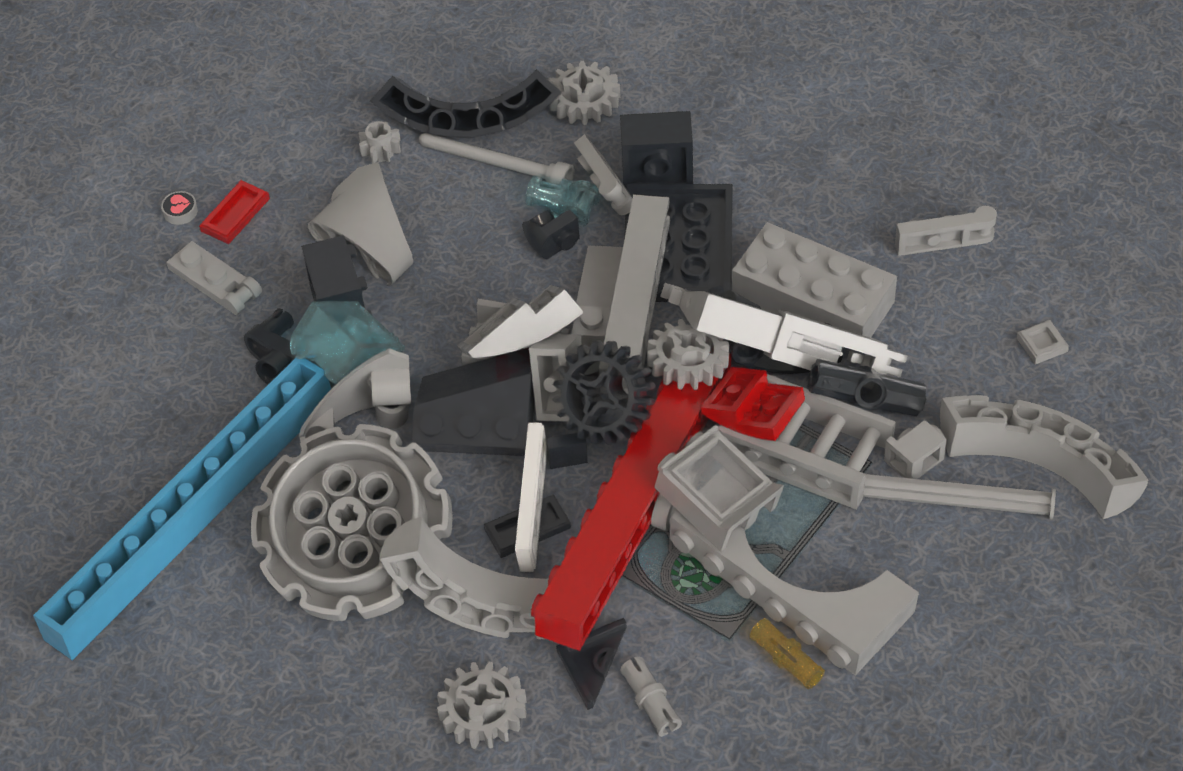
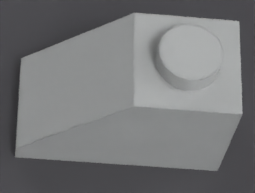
[529,334,582,421]

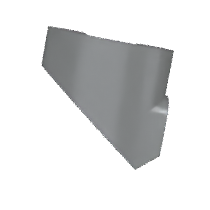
[308,162,413,286]
[299,349,411,451]

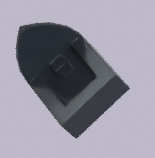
[522,209,580,260]

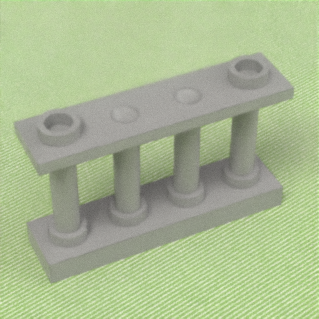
[718,374,896,510]

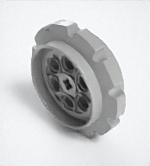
[251,424,453,621]

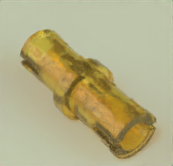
[750,618,825,689]

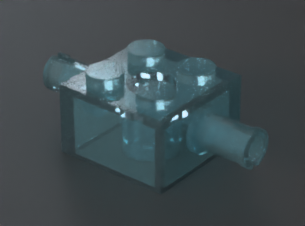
[290,301,405,384]

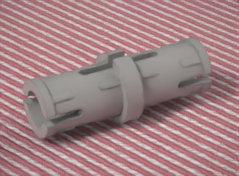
[620,657,682,737]

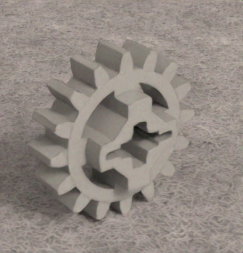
[549,61,621,125]
[647,319,729,390]
[437,662,527,749]

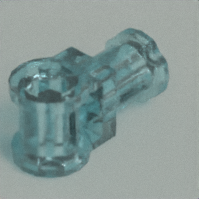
[525,176,601,227]

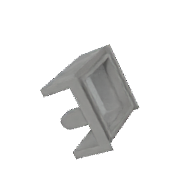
[654,425,784,552]

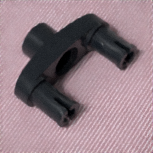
[244,308,353,385]

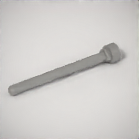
[419,133,575,192]

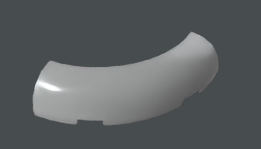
[940,395,1149,519]
[379,516,549,639]

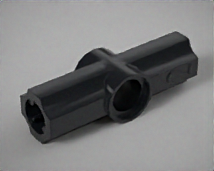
[808,359,927,417]

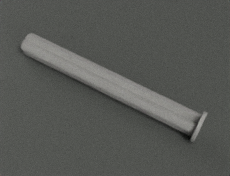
[863,474,1056,520]

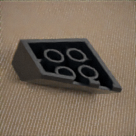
[412,347,535,456]

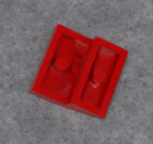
[701,367,805,441]

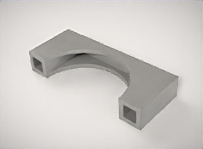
[669,468,919,676]

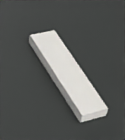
[515,423,547,572]

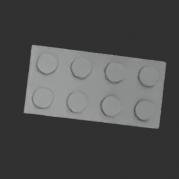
[732,222,897,338]

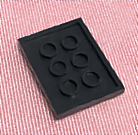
[624,184,733,302]

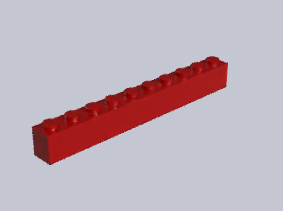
[531,352,732,651]

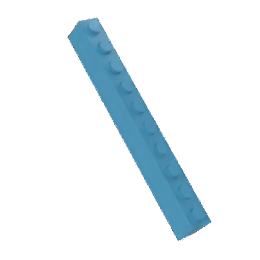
[33,355,331,660]

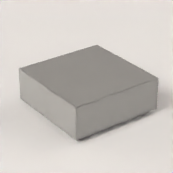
[1017,320,1069,364]

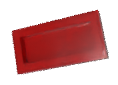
[199,180,270,245]

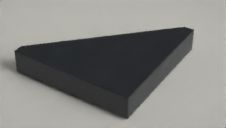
[556,618,627,710]

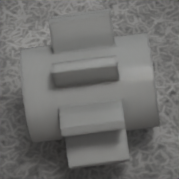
[359,121,401,163]

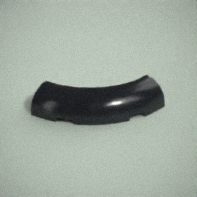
[370,69,562,138]

